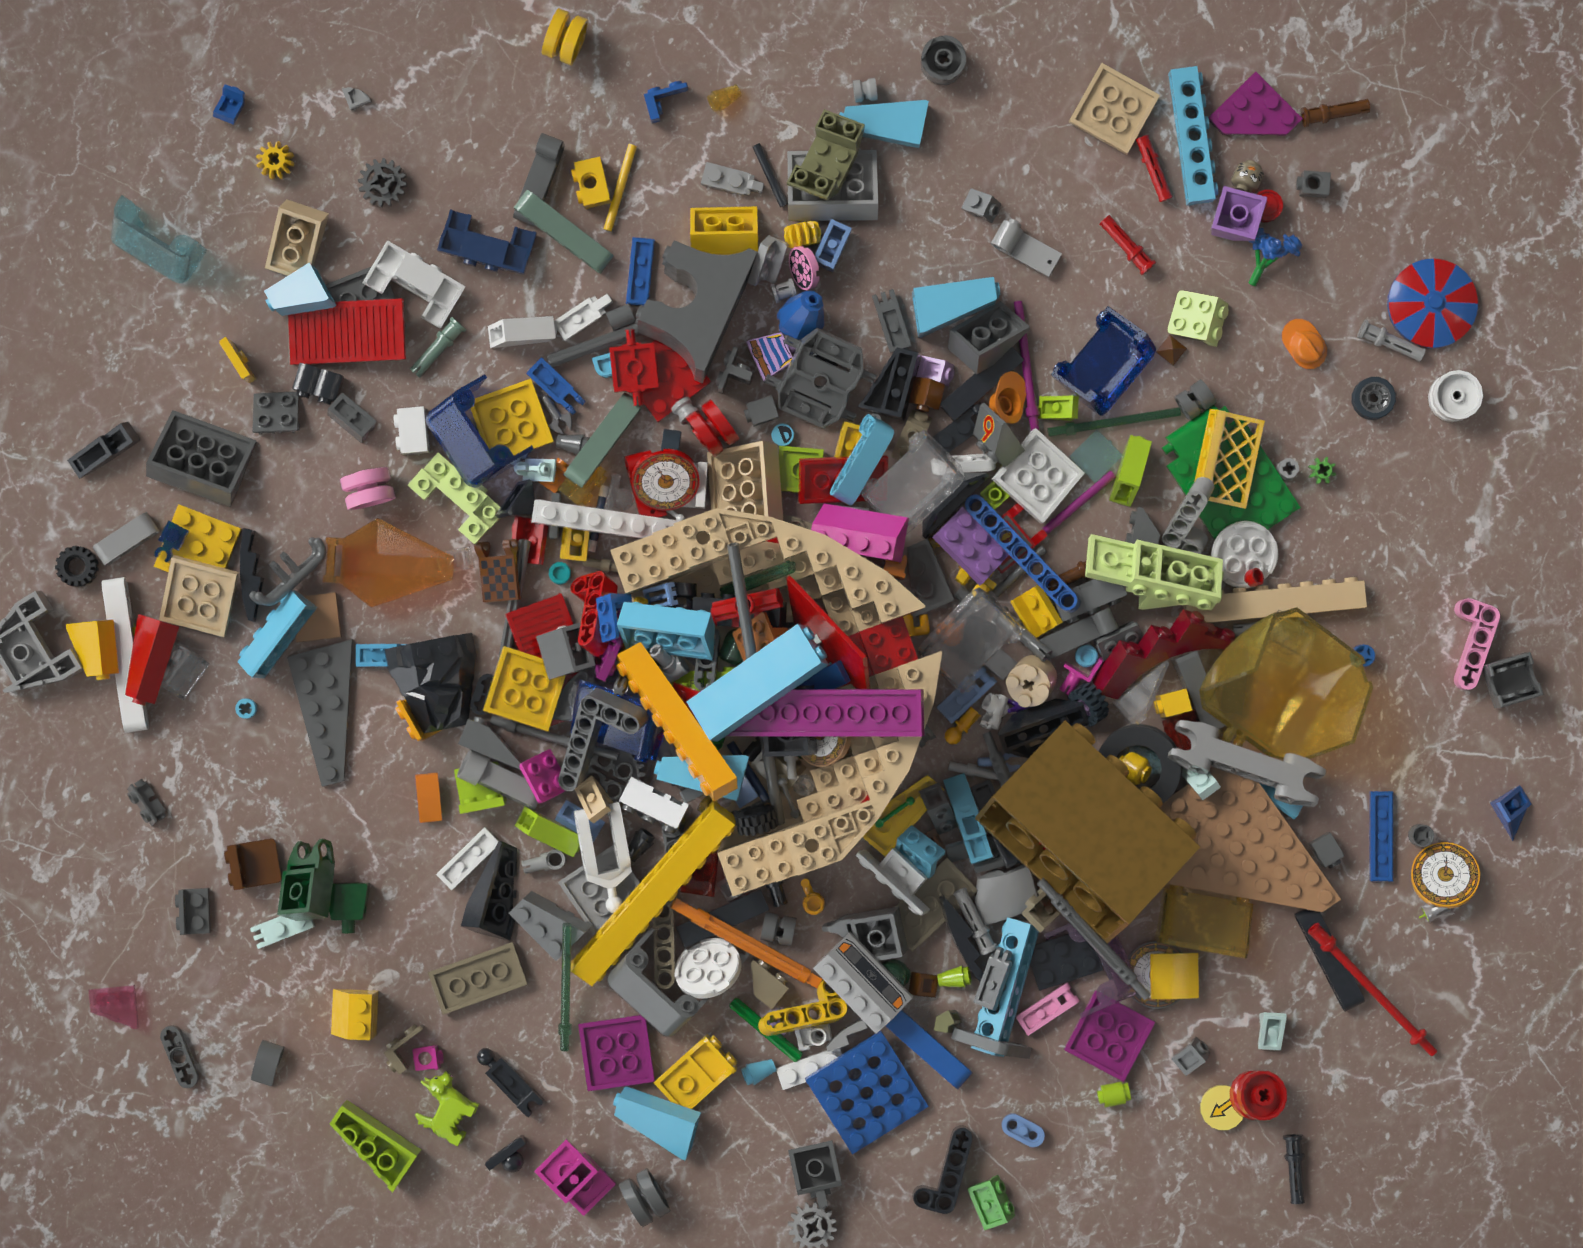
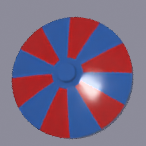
[1387,258,1478,348]

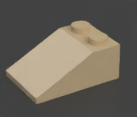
[265,199,329,276]

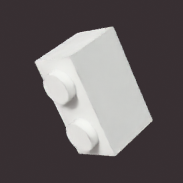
[394,406,430,455]

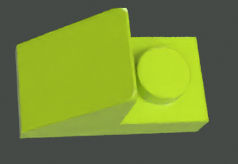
[1038,395,1079,421]

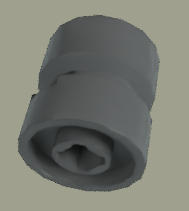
[1174,379,1217,421]
[760,912,797,946]

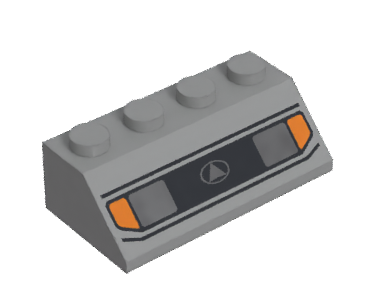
[813,932,913,1034]

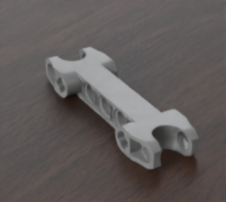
[1167,720,1326,807]

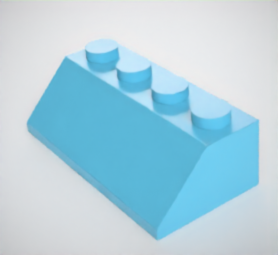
[238,590,318,679]
[617,602,715,660]

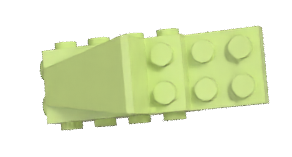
[1085,534,1224,611]

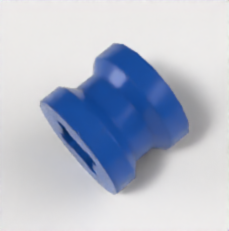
[1350,644,1375,667]

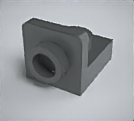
[1172,1037,1210,1076]

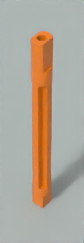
[670,897,822,988]

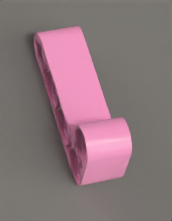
[1454,598,1500,690]

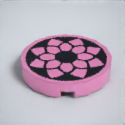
[789,245,819,291]

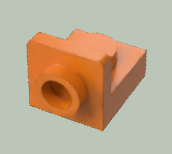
[537,458,569,493]

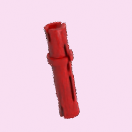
[1135,135,1173,202]

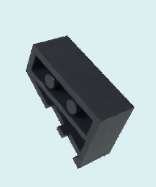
[858,347,922,421]

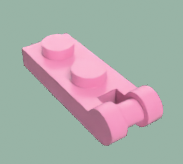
[1015,982,1080,1036]

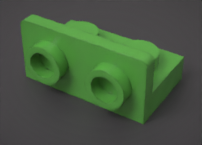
[967,1175,1015,1230]

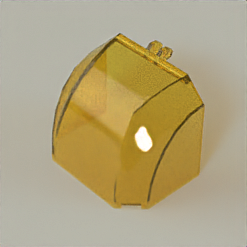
[1199,607,1373,759]

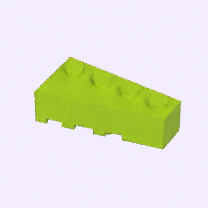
[330,1100,421,1193]

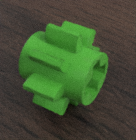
[1308,457,1336,484]

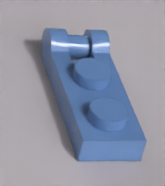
[936,665,997,724]

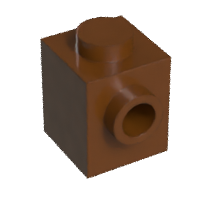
[908,377,945,413]

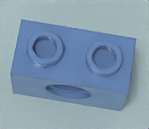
[815,219,852,272]

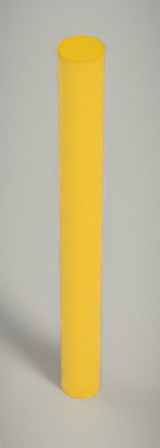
[603,144,637,232]

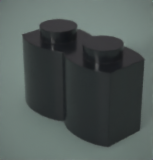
[292,363,344,405]

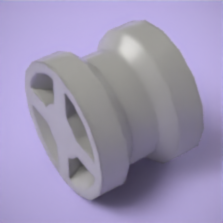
[671,397,700,425]

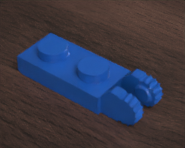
[526,357,586,415]

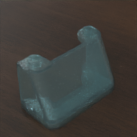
[111,195,207,283]

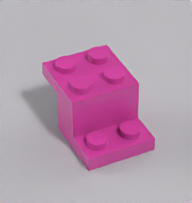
[534,1139,616,1216]

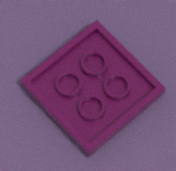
[1064,990,1155,1082]
[578,1015,655,1091]

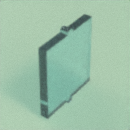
[1069,430,1123,483]

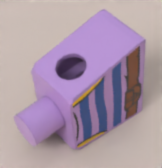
[746,332,796,382]

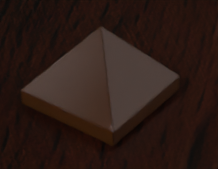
[1156,335,1187,366]

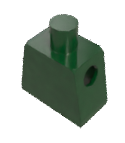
[329,883,370,934]

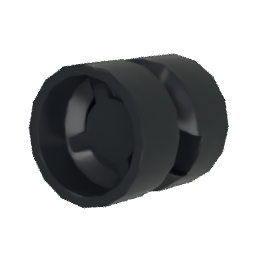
[667,582,697,610]

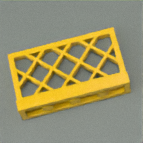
[1194,409,1265,509]

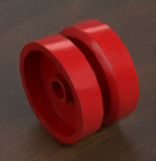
[685,399,739,457]
[1229,1071,1287,1120]

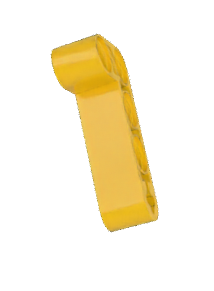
[758,980,847,1036]

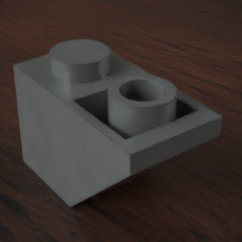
[1125,507,1160,544]

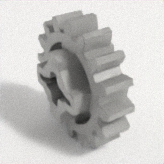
[788,1201,837,1248]

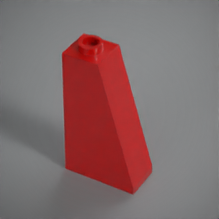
[125,614,179,706]

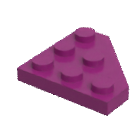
[1208,71,1303,136]
[594,610,624,681]

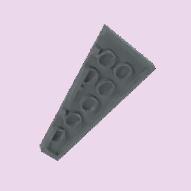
[287,639,353,787]

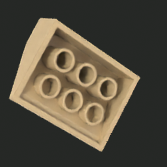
[707,441,783,521]

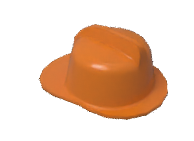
[1282,319,1327,369]
[989,371,1026,424]

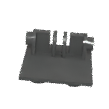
[252,392,300,435]

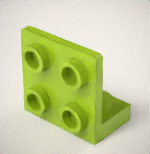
[454,761,507,814]

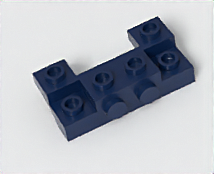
[437,209,537,275]

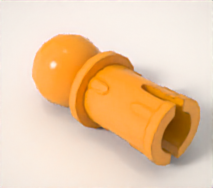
[944,706,981,745]

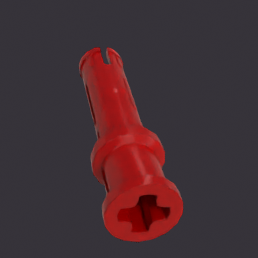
[1099,215,1157,275]

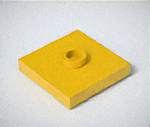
[219,337,256,383]

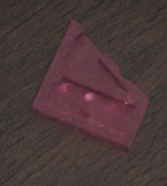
[88,985,139,1029]

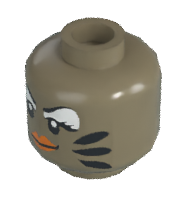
[1231,160,1264,193]

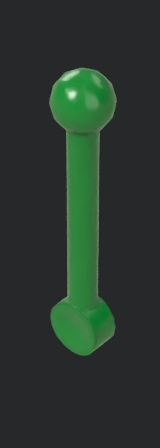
[875,796,915,828]

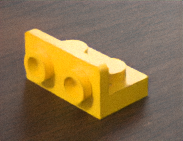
[1010,585,1063,638]

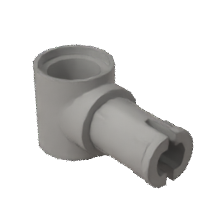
[650,644,690,684]
[521,849,567,875]

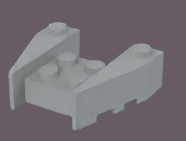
[0,591,84,693]

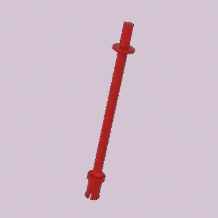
[1308,923,1437,1056]

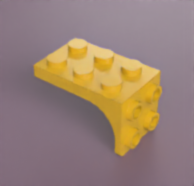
[654,1034,737,1109]

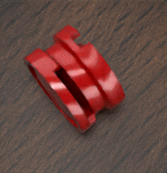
[1257,189,1283,223]

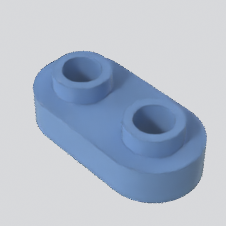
[1001,1113,1045,1147]

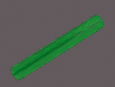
[729,998,803,1062]

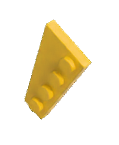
[863,775,945,857]

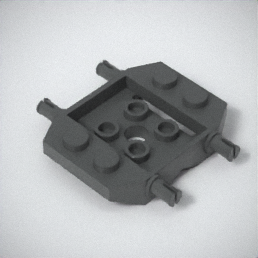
[764,328,876,428]

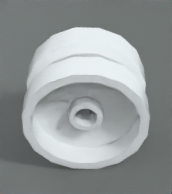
[1428,370,1483,422]

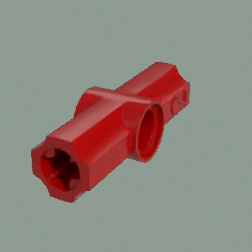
[711,588,783,622]

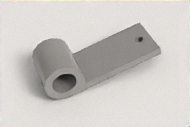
[990,218,1062,277]

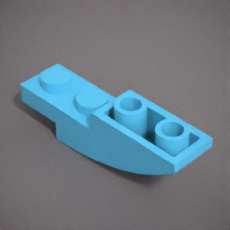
[943,773,993,865]

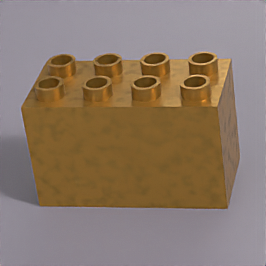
[975,721,1200,943]

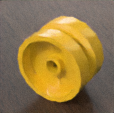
[541,8,589,66]

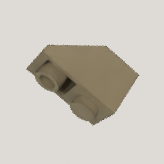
[751,959,789,1009]

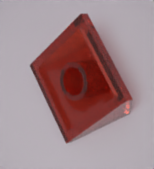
[680,851,719,897]

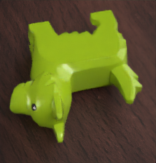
[415,1071,480,1147]

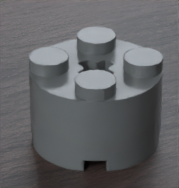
[921,35,966,85]

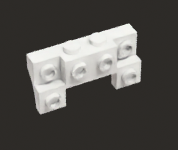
[362,240,465,328]

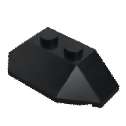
[922,472,989,540]
[998,699,1089,758]

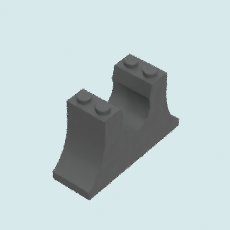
[635,240,757,383]

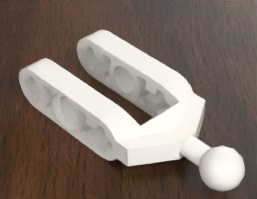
[574,802,632,913]

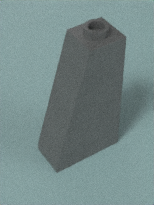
[1171,651,1226,733]

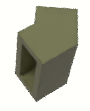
[934,1010,962,1033]

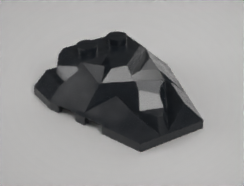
[384,633,477,734]

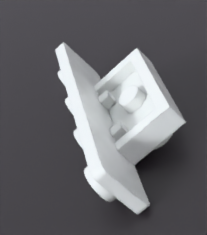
[856,848,930,915]

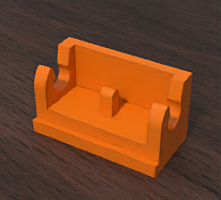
[883,555,907,580]

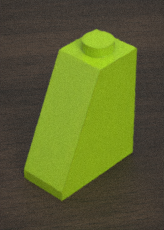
[1109,435,1152,507]
[515,806,580,857]

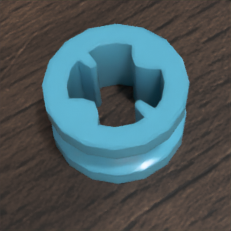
[235,699,257,719]

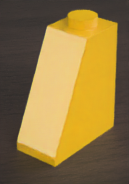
[66,620,119,680]

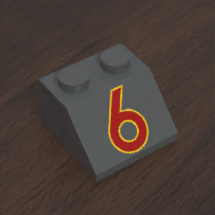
[973,403,1025,468]

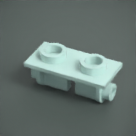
[514,459,557,482]

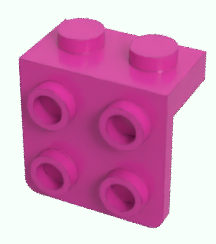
[519,749,565,804]

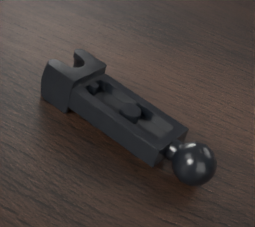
[477,1048,545,1118]

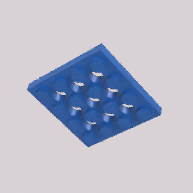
[805,1031,929,1154]

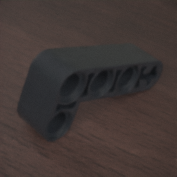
[912,1125,972,1214]

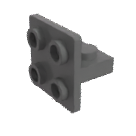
[715,346,753,394]
[1093,621,1143,663]

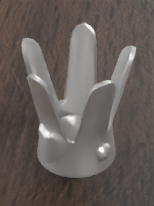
[1419,904,1454,923]

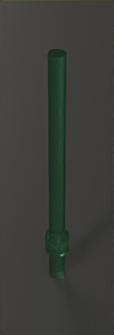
[1047,407,1181,437]
[558,923,572,1052]

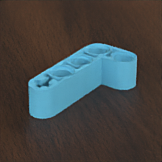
[830,414,894,506]

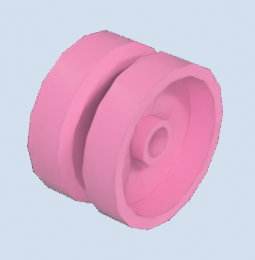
[340,467,396,510]

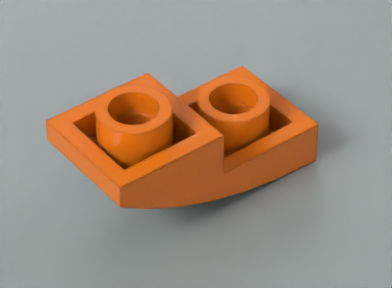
[415,773,442,823]

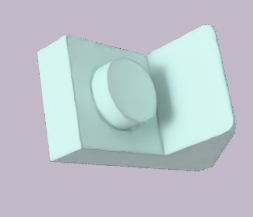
[1258,1012,1287,1050]

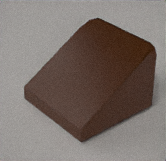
[909,972,938,998]

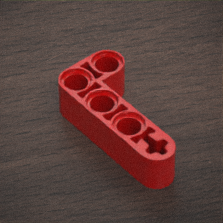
[571,571,618,657]

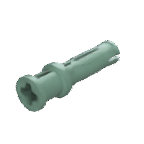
[409,317,467,378]

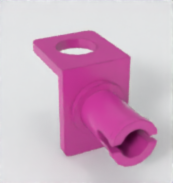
[1059,657,1103,695]

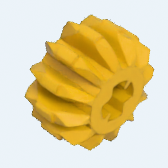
[256,141,295,180]
[784,221,822,249]

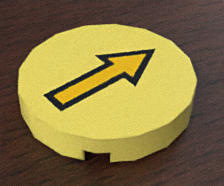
[1200,1085,1243,1130]

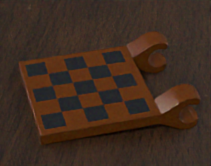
[474,539,521,602]

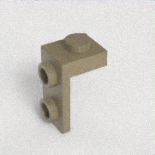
[891,409,932,465]
[384,1024,424,1075]

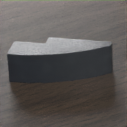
[67,422,140,479]

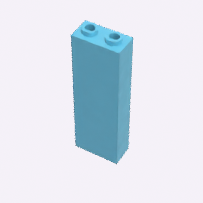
[687,624,829,742]

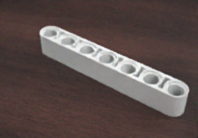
[102,577,149,733]

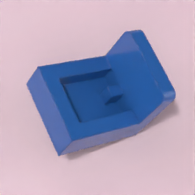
[213,84,245,125]

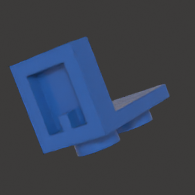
[644,81,688,124]
[596,593,632,643]

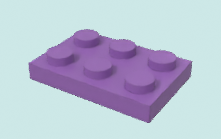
[932,507,1009,586]

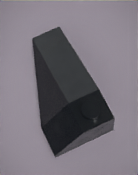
[461,841,517,941]

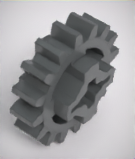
[358,158,407,208]

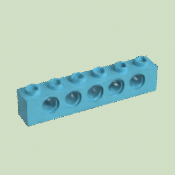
[1168,66,1218,206]
[971,917,1039,1057]

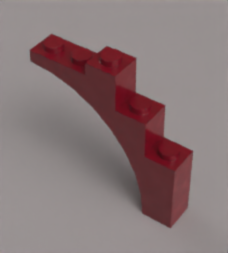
[1092,609,1240,700]

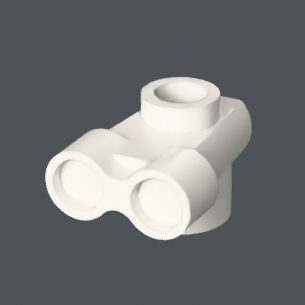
[980,693,1009,730]
[795,1023,832,1051]

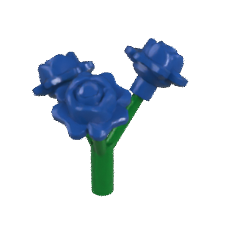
[1248,228,1302,286]

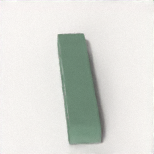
[513,190,614,274]
[564,392,643,488]

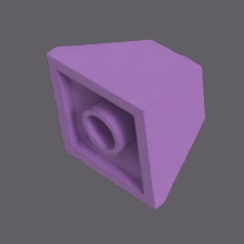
[1211,186,1267,241]

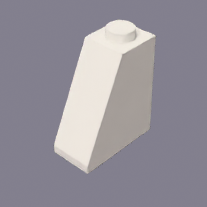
[488,316,557,348]

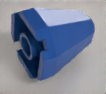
[777,291,824,340]

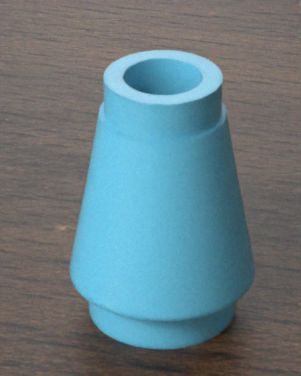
[741,1059,776,1085]

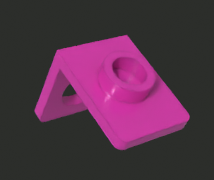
[412,1045,444,1071]

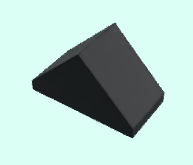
[495,479,535,518]

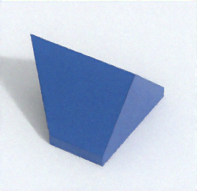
[1490,785,1532,841]

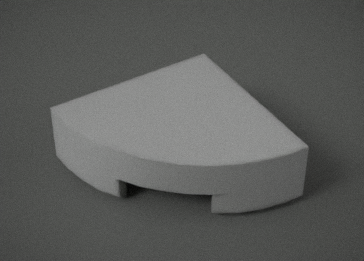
[342,87,372,111]

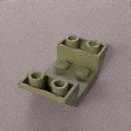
[787,109,865,200]

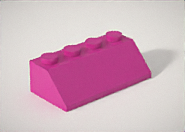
[811,504,909,562]

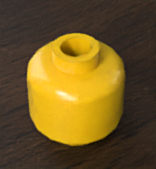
[1119,752,1152,785]

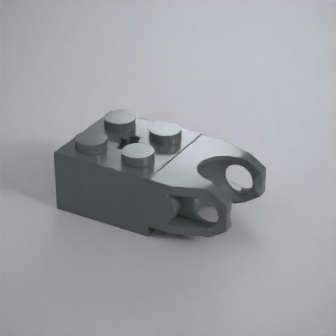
[822,906,908,961]

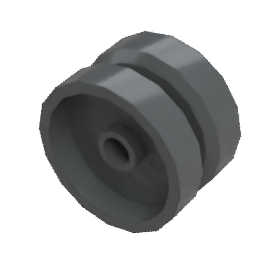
[619,1168,671,1227]

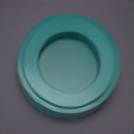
[549,562,571,585]

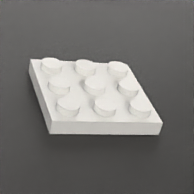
[992,428,1084,524]

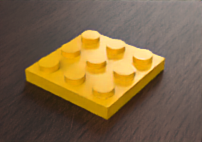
[468,379,554,465]
[153,504,242,572]
[483,646,566,732]

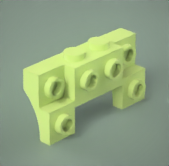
[408,453,501,545]

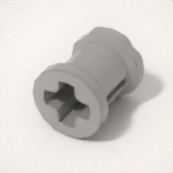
[770,278,797,304]
[1276,458,1299,480]

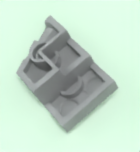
[974,864,1037,925]

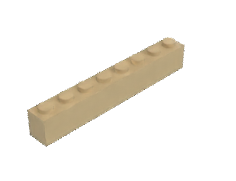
[1183,577,1367,623]

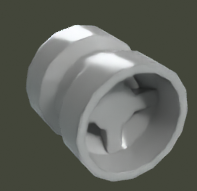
[853,78,878,103]

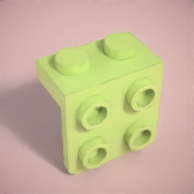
[1168,291,1229,347]

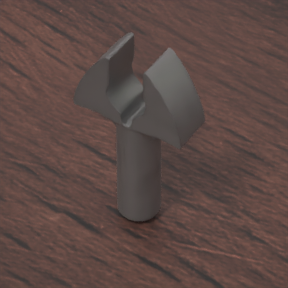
[541,395,572,435]

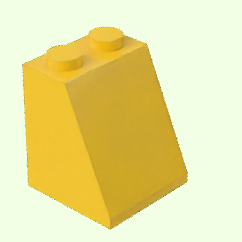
[331,989,378,1040]

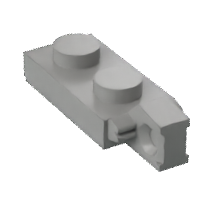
[701,162,764,196]

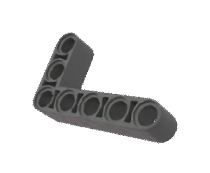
[558,688,649,791]

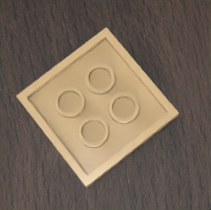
[1069,63,1160,155]
[159,555,239,637]

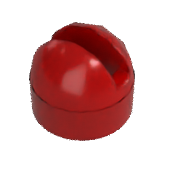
[1244,568,1264,587]

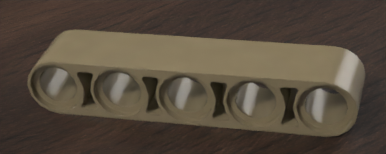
[653,899,675,989]

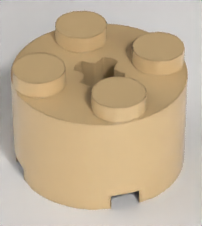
[1006,655,1057,707]

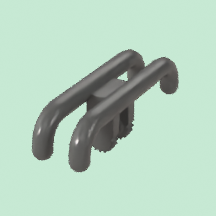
[249,537,327,606]

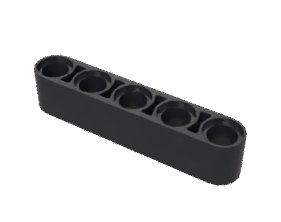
[1294,909,1365,1012]

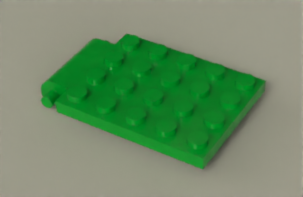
[1162,405,1301,541]

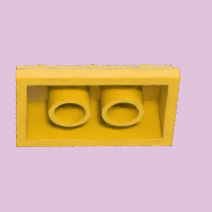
[690,206,758,255]

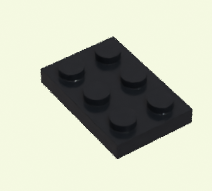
[1030,931,1103,991]

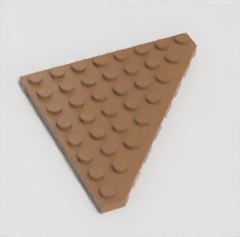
[1160,767,1341,912]

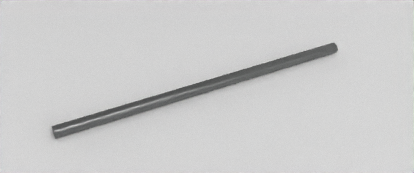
[727,542,785,825]

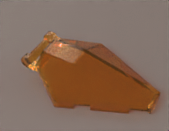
[322,518,455,608]

